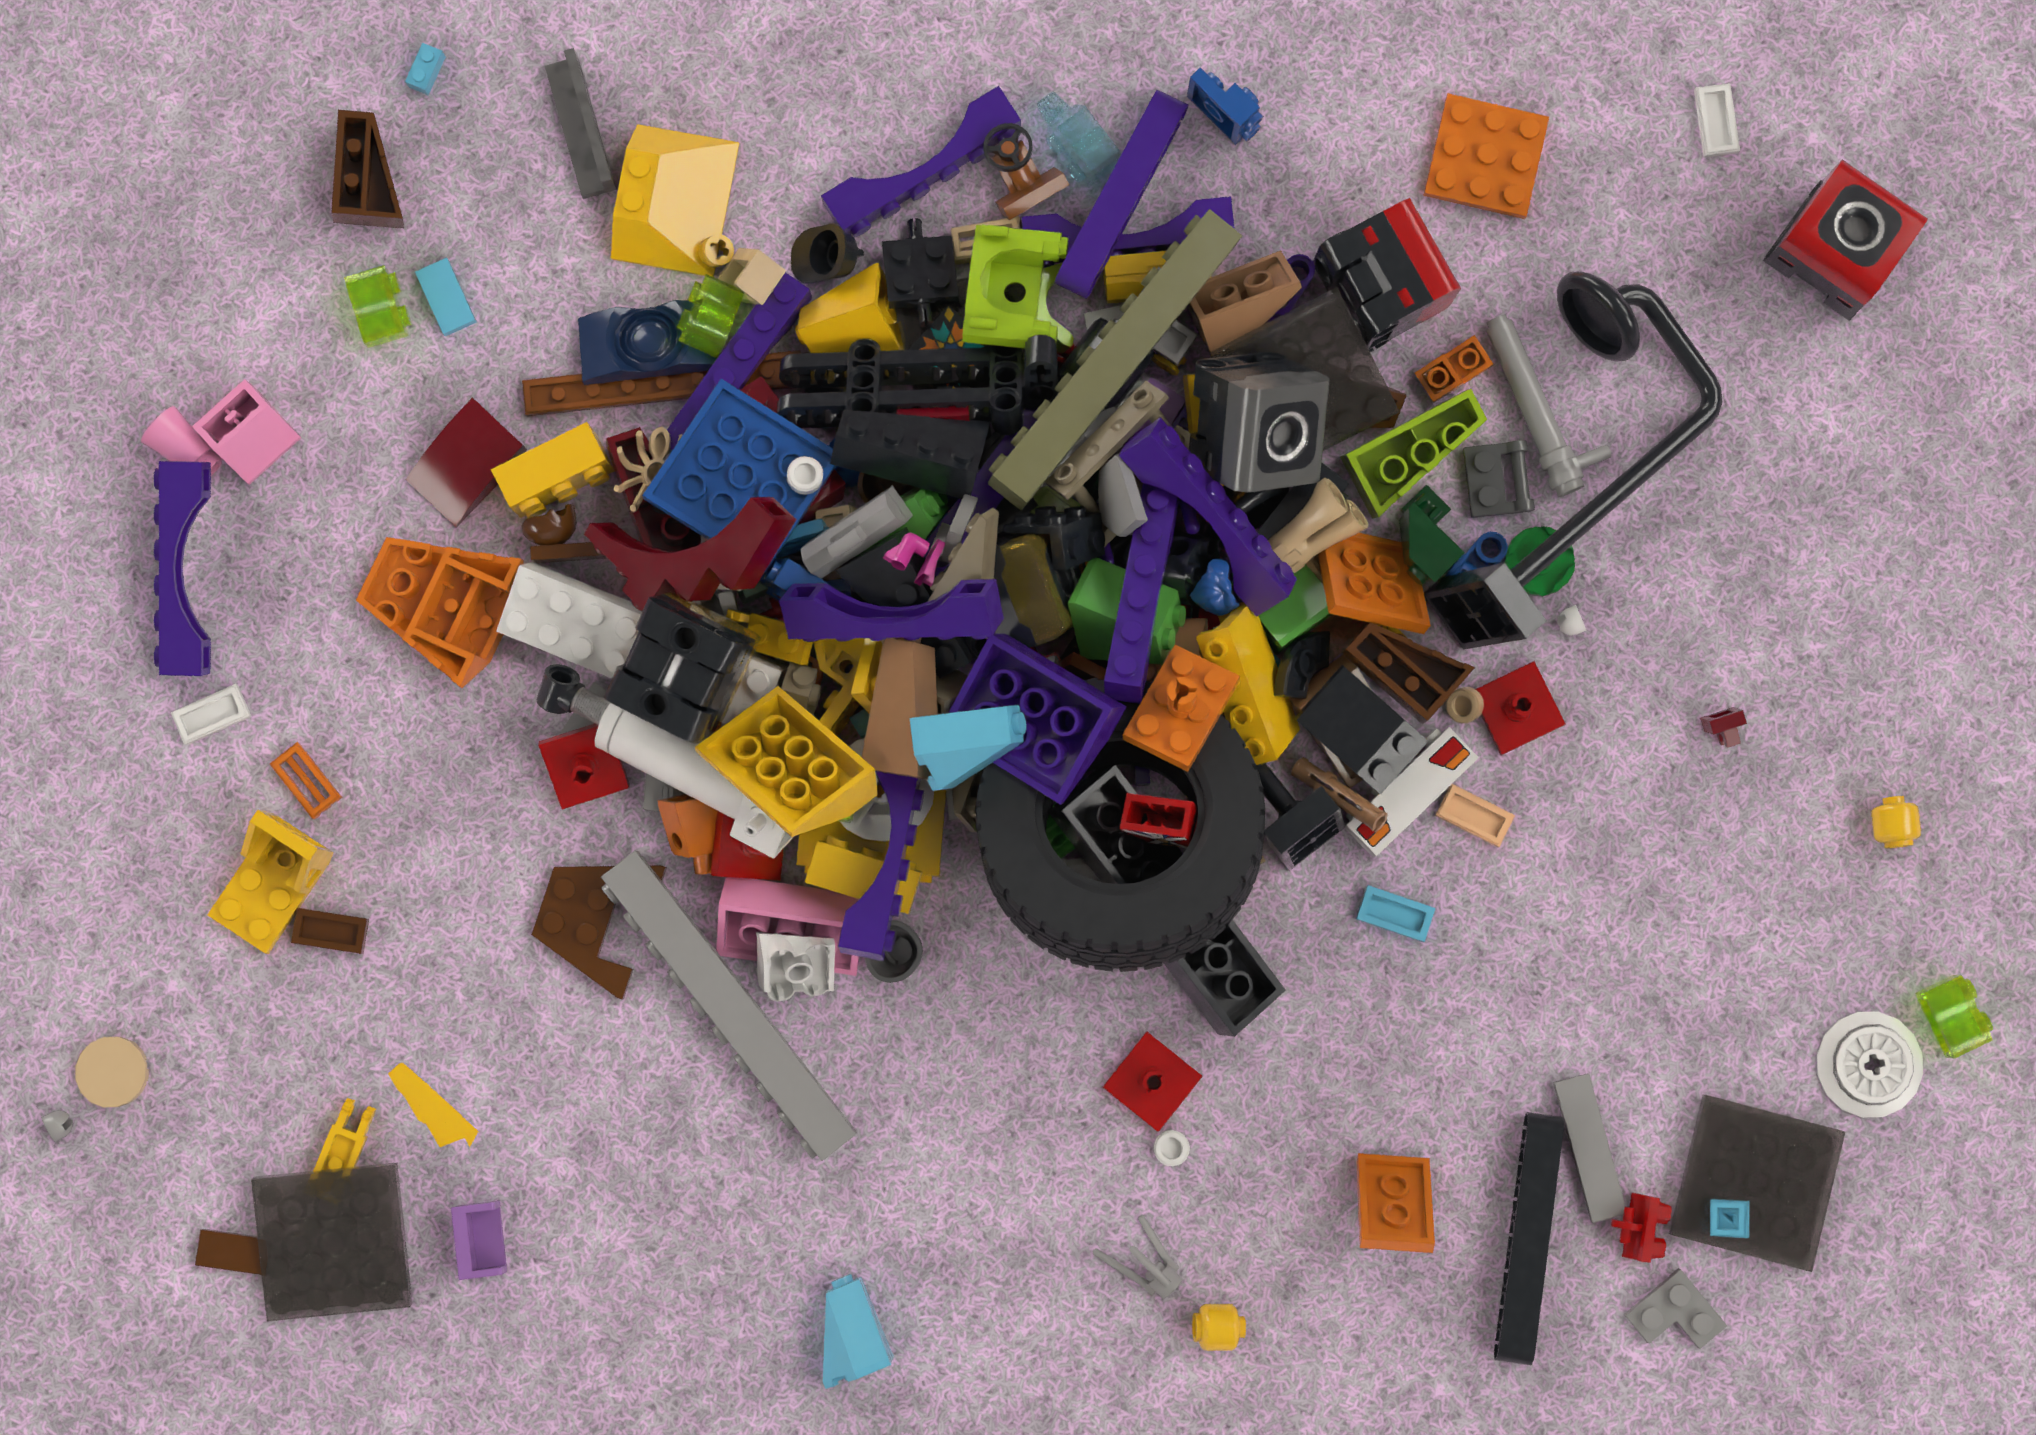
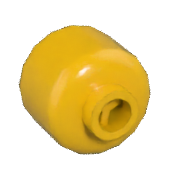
[1871,796,1921,848]
[1192,1304,1246,1351]

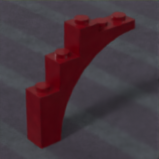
[584,497,797,611]

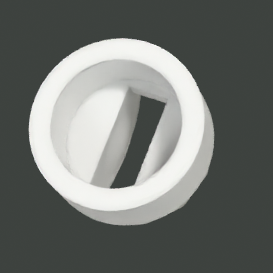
[1557,605,1587,636]

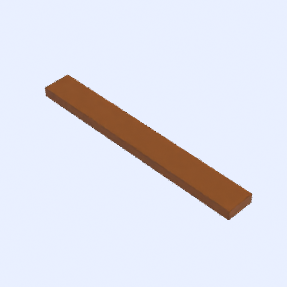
[522,350,801,416]

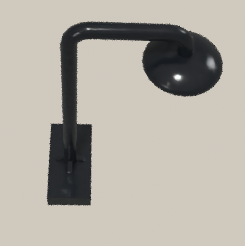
[1424,271,1723,650]
[1097,486,1345,871]

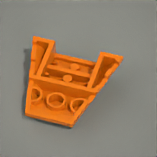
[356,537,524,688]

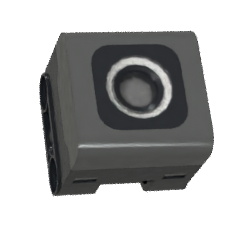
[1189,352,1329,492]

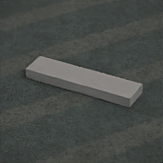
[1553,1073,1626,1223]

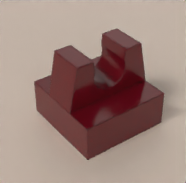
[1700,707,1747,748]

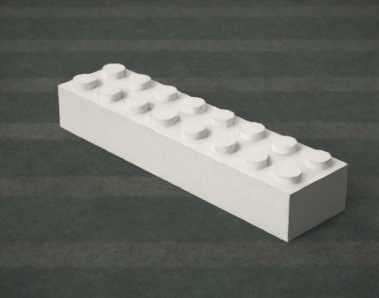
[496,562,789,724]

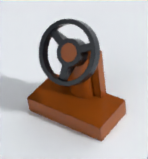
[983,123,1069,220]

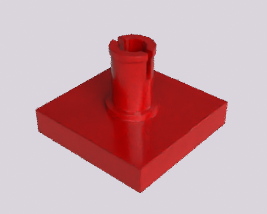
[1475,661,1566,755]
[538,723,630,810]
[711,810,784,881]
[1102,1031,1203,1132]

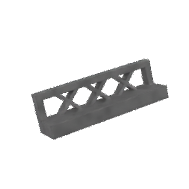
[545,48,617,199]

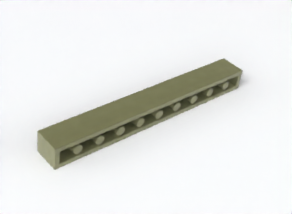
[988,209,1243,511]

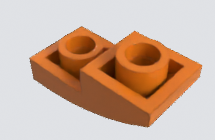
[1415,335,1494,402]

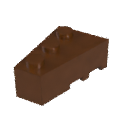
[331,109,404,228]
[1342,622,1475,724]

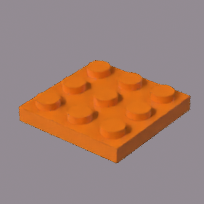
[1423,93,1549,219]
[1318,533,1431,634]

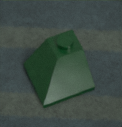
[1399,503,1465,588]

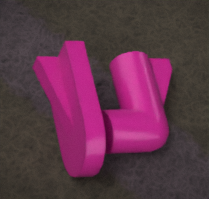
[883,533,945,587]

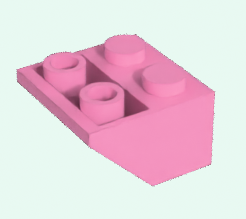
[192,379,301,485]

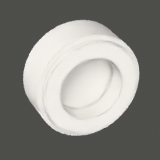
[787,456,823,495]
[1154,1130,1190,1166]

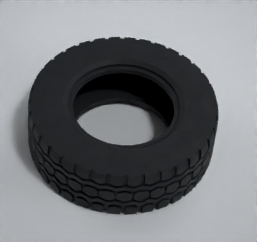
[976,676,1265,972]

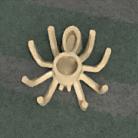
[614,426,683,512]

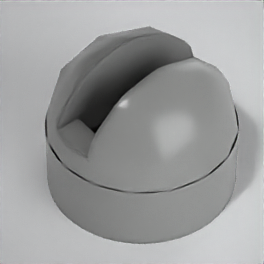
[41,1110,73,1142]

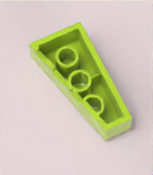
[1340,388,1487,519]

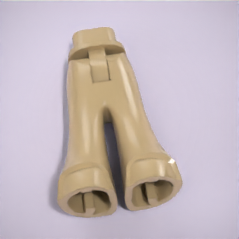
[1268,478,1368,573]

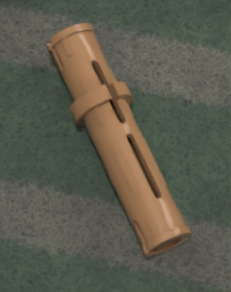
[1291,757,1388,832]

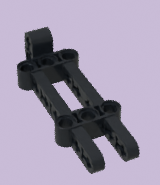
[777,335,1059,435]

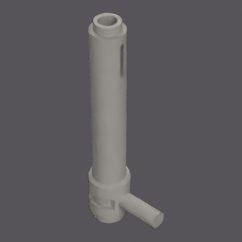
[1486,315,1611,497]

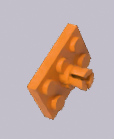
[1123,644,1240,772]
[1356,1153,1435,1253]

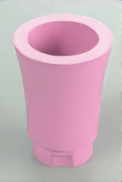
[141,406,223,476]

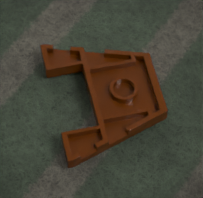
[531,865,667,1000]

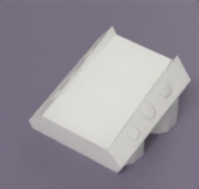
[756,932,835,1002]

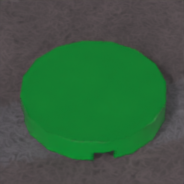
[1504,526,1575,597]

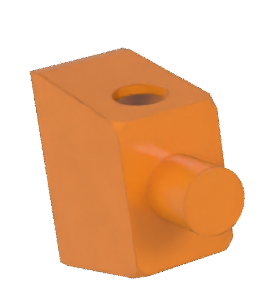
[657,794,717,874]

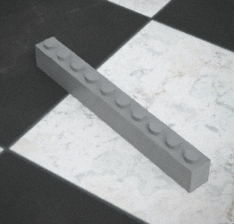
[601,850,857,1161]

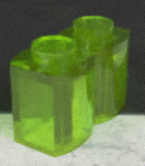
[344,265,412,348]
[676,274,744,358]
[1915,975,1993,1059]

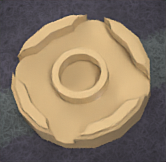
[75,1037,149,1107]

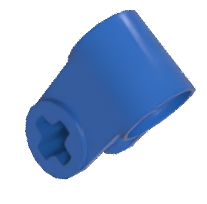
[1445,531,1508,576]

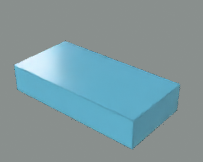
[415,258,477,337]
[1356,885,1436,942]

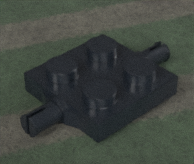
[882,218,959,328]

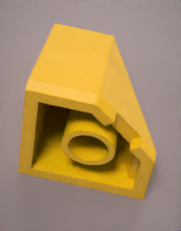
[795,263,906,353]

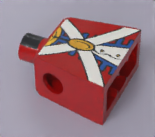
[1120,793,1198,848]

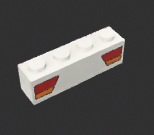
[1345,727,1479,858]

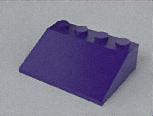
[949,633,1127,804]

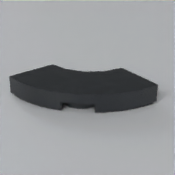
[1274,631,1330,699]

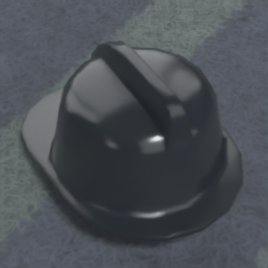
[791,223,864,283]

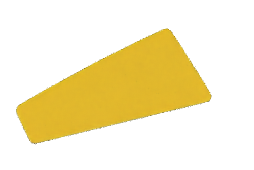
[388,1063,479,1148]

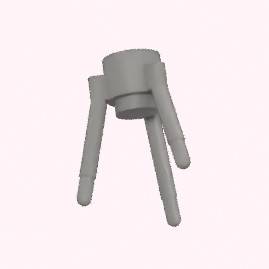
[1093,1215,1183,1299]

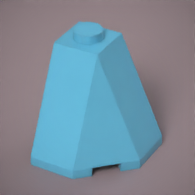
[909,705,1026,791]
[823,1274,894,1389]

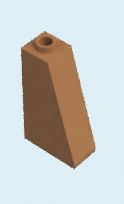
[862,637,938,780]

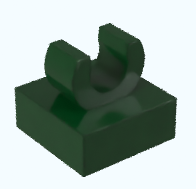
[1400,485,1451,524]

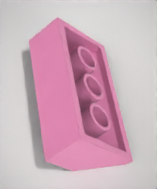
[716,877,859,976]

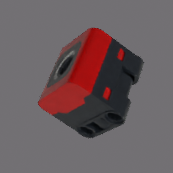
[1763,159,1928,321]
[1313,198,1461,355]

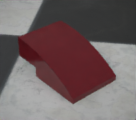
[405,397,527,528]

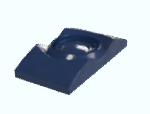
[578,300,722,385]

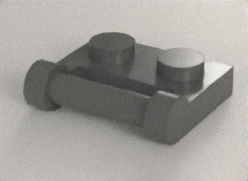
[1463,440,1535,518]

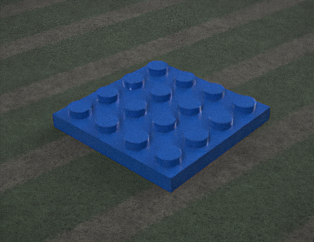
[642,379,836,575]

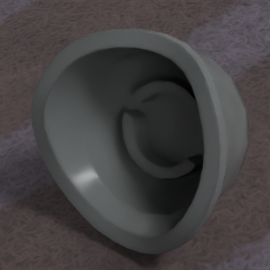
[865,920,923,983]

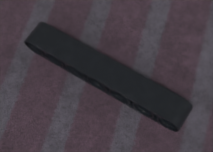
[1494,1112,1564,1366]

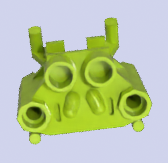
[962,224,1074,354]

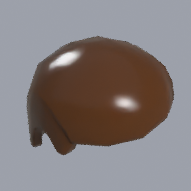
[522,504,577,545]

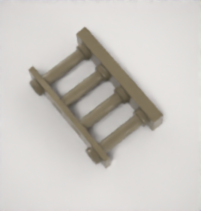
[1045,381,1191,547]

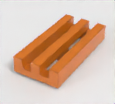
[270,742,343,819]

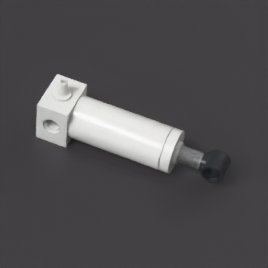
[536,664,793,859]

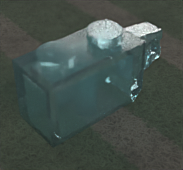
[1037,91,1122,188]

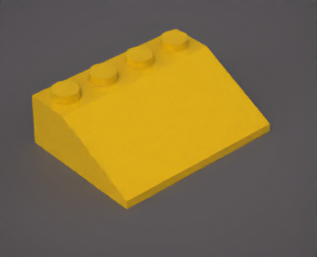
[695,686,878,837]

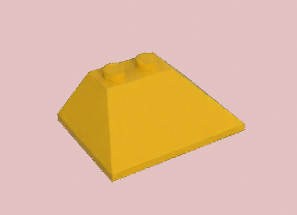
[611,124,740,278]

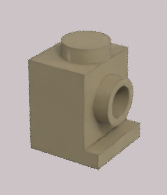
[781,662,821,716]

